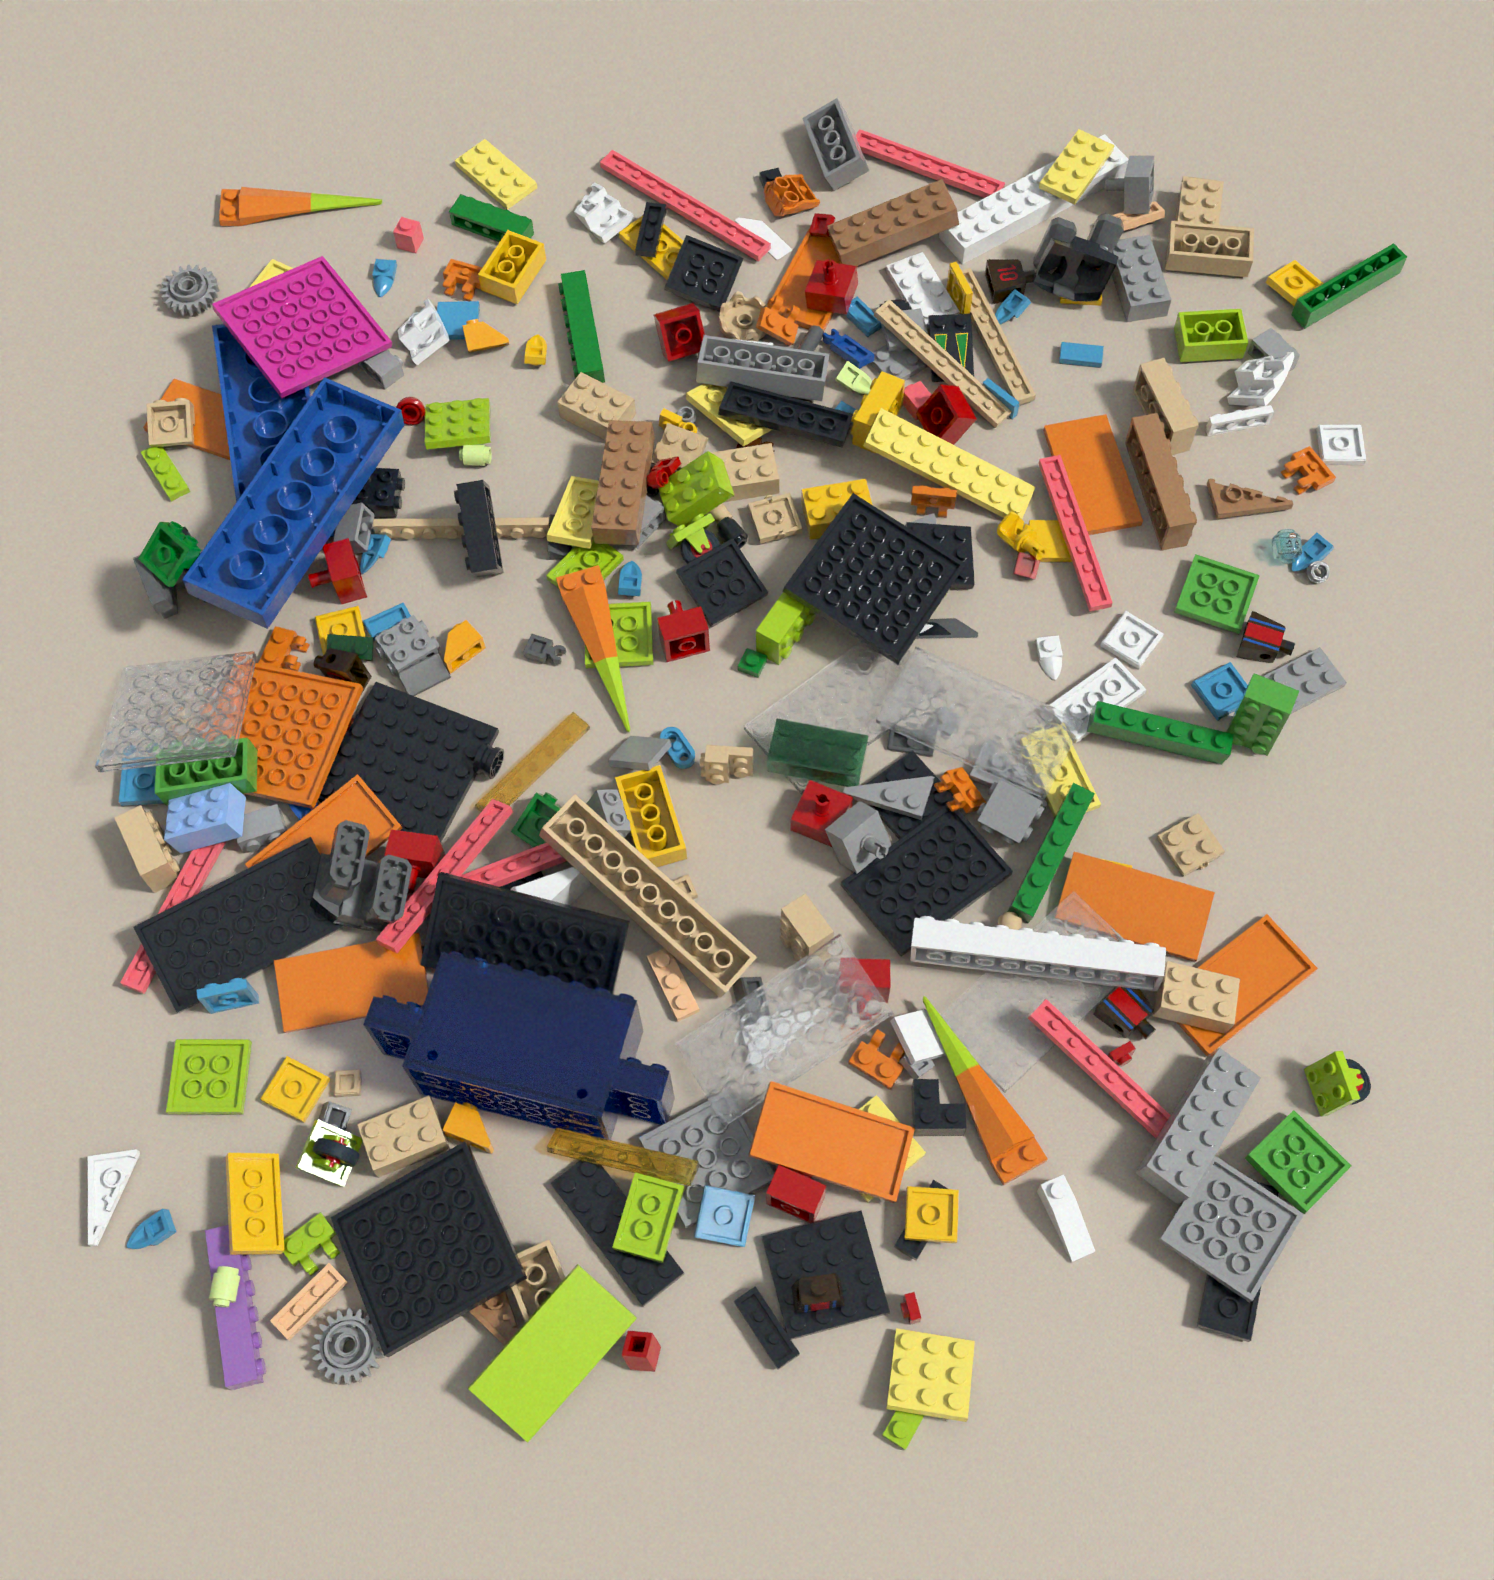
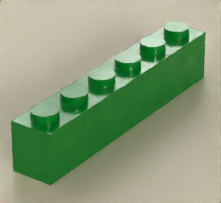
[1291,243,1407,329]
[558,270,605,383]
[1087,701,1234,765]
[1007,783,1095,923]

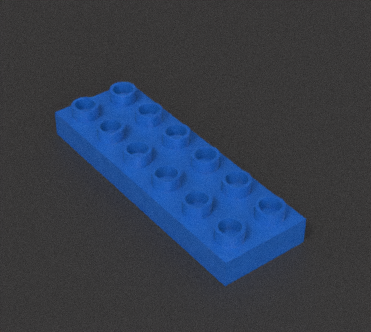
[212,324,334,537]
[182,377,404,629]

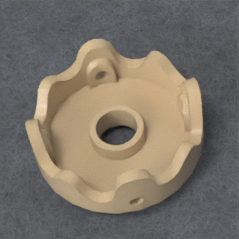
[719,292,767,341]

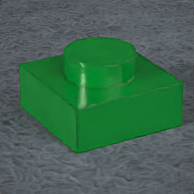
[738,648,767,678]

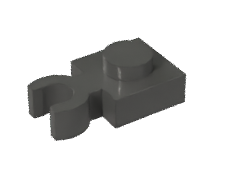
[523,634,566,664]

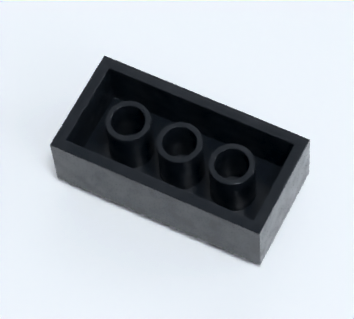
[454,480,504,577]

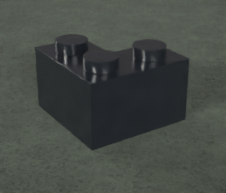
[911,1079,966,1136]

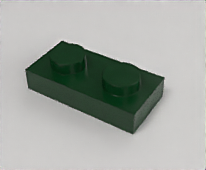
[326,634,374,660]

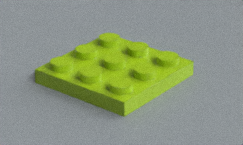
[425,398,491,450]
[585,602,654,669]
[166,1039,252,1115]

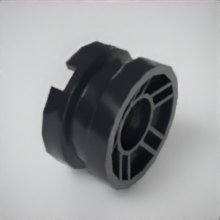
[473,742,504,779]

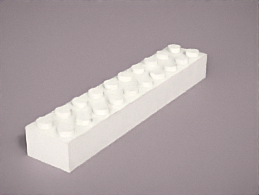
[939,134,1129,265]
[911,916,1166,991]

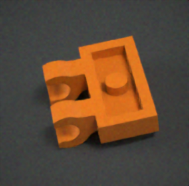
[443,259,483,301]
[756,295,800,346]
[1281,446,1336,495]
[911,485,957,517]
[258,626,310,671]
[934,767,987,814]
[848,1029,905,1090]

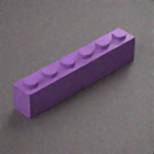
[205,1225,266,1390]

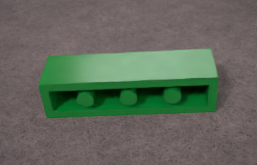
[449,194,534,242]

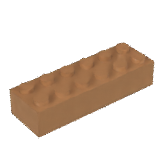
[827,179,959,266]
[1125,413,1197,551]
[591,420,655,546]

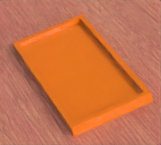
[771,226,858,331]
[143,379,230,460]
[1043,414,1143,535]
[245,774,402,868]
[1054,851,1215,962]
[1177,914,1318,1056]
[274,932,431,1033]
[748,1081,915,1203]

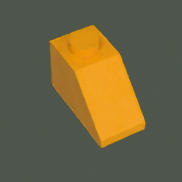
[462,319,509,353]
[444,620,486,674]
[442,1102,494,1154]

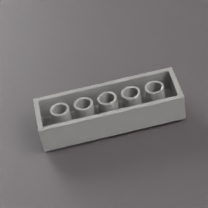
[696,335,829,401]
[1135,1047,1261,1204]

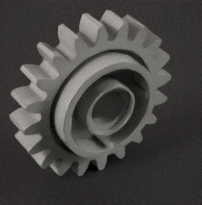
[160,265,220,316]
[311,1308,385,1385]

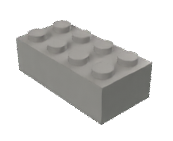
[802,98,870,191]
[1112,235,1171,322]

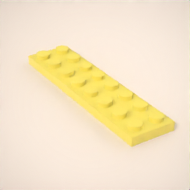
[863,408,1035,519]

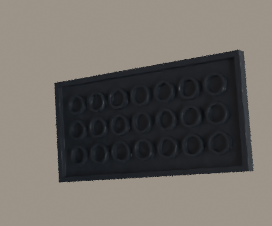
[133,837,346,1013]
[421,872,630,1014]

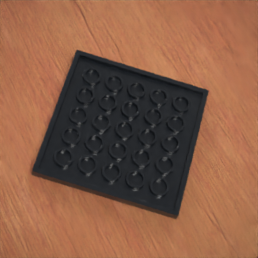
[782,493,966,665]
[318,682,499,843]
[330,1141,527,1357]

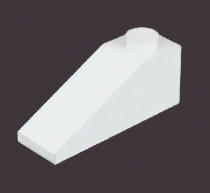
[1037,1175,1095,1263]

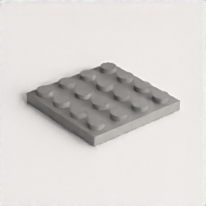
[639,1090,774,1229]
[1158,1156,1304,1302]

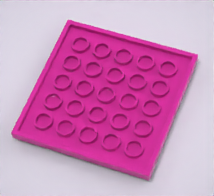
[212,256,392,398]

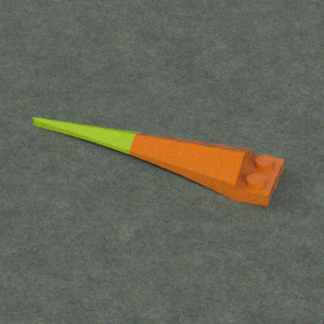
[219,187,382,226]
[556,565,630,733]
[923,996,1048,1185]

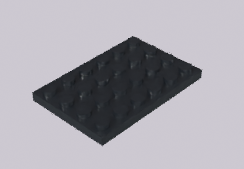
[841,806,1013,957]

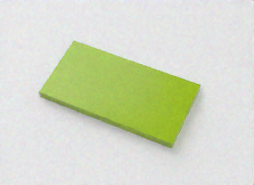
[468,1264,637,1443]

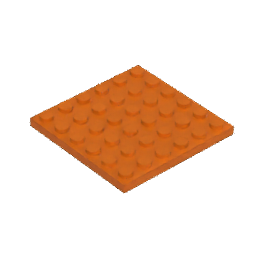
[200,659,364,809]

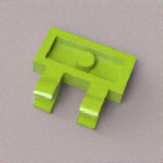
[283,1212,341,1276]

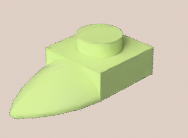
[835,361,872,395]

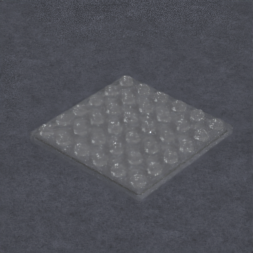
[95,651,257,772]

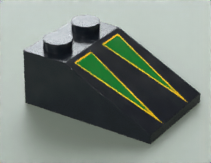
[927,313,974,382]

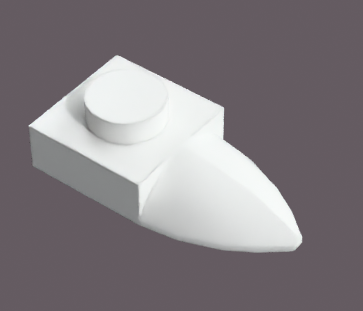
[1035,635,1063,681]

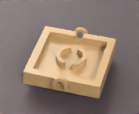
[748,493,802,544]
[1157,813,1225,877]

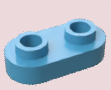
[660,727,696,769]

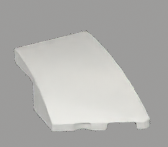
[574,183,635,243]
[397,298,450,365]
[1227,352,1294,406]

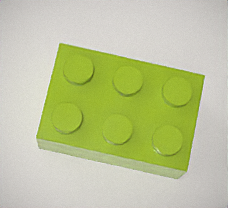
[1174,309,1248,362]
[658,451,734,527]
[756,592,816,665]

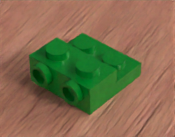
[138,521,202,587]
[511,792,562,847]

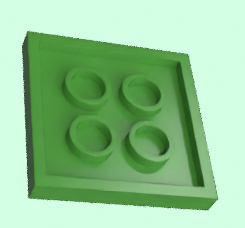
[1174,554,1260,634]
[1245,1110,1352,1214]

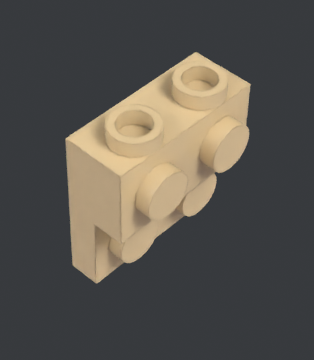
[146,398,195,447]
[651,423,709,472]
[700,745,754,784]

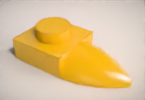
[524,334,547,366]

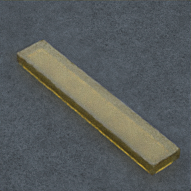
[475,712,590,812]
[547,1128,699,1186]

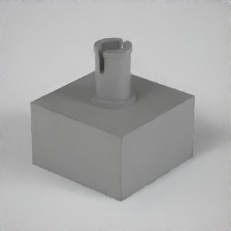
[1106,156,1154,214]
[825,801,891,874]

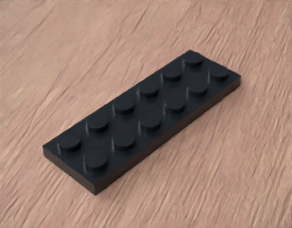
[718,381,853,448]
[551,1152,684,1307]
[1197,1181,1279,1342]

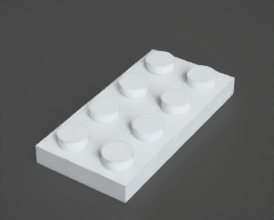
[886,252,960,328]
[1046,658,1146,744]

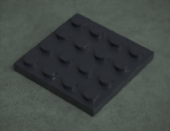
[762,1210,890,1340]

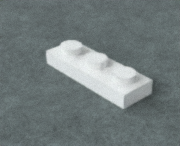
[1205,405,1274,436]

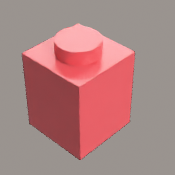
[393,217,424,253]
[903,381,932,420]

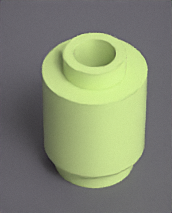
[459,444,492,466]
[209,1266,240,1307]

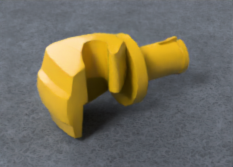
[997,511,1047,560]

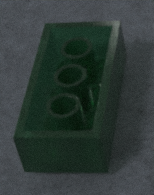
[767,718,869,787]

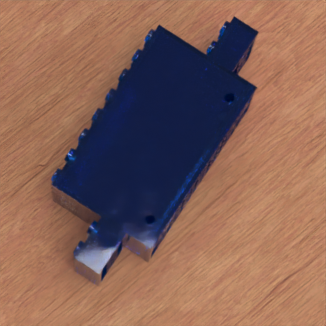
[363,951,675,1143]

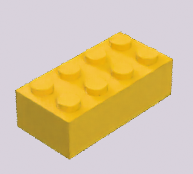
[615,765,687,867]

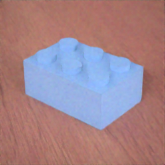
[164,783,246,853]

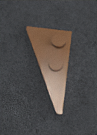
[1207,478,1293,519]
[469,1291,519,1346]

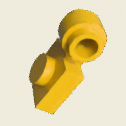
[659,408,697,433]

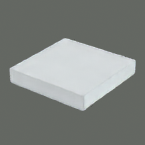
[1316,425,1366,465]
[1101,611,1164,670]
[890,1009,946,1065]

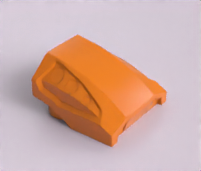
[764,174,820,216]

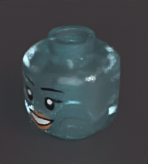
[1272,529,1302,564]

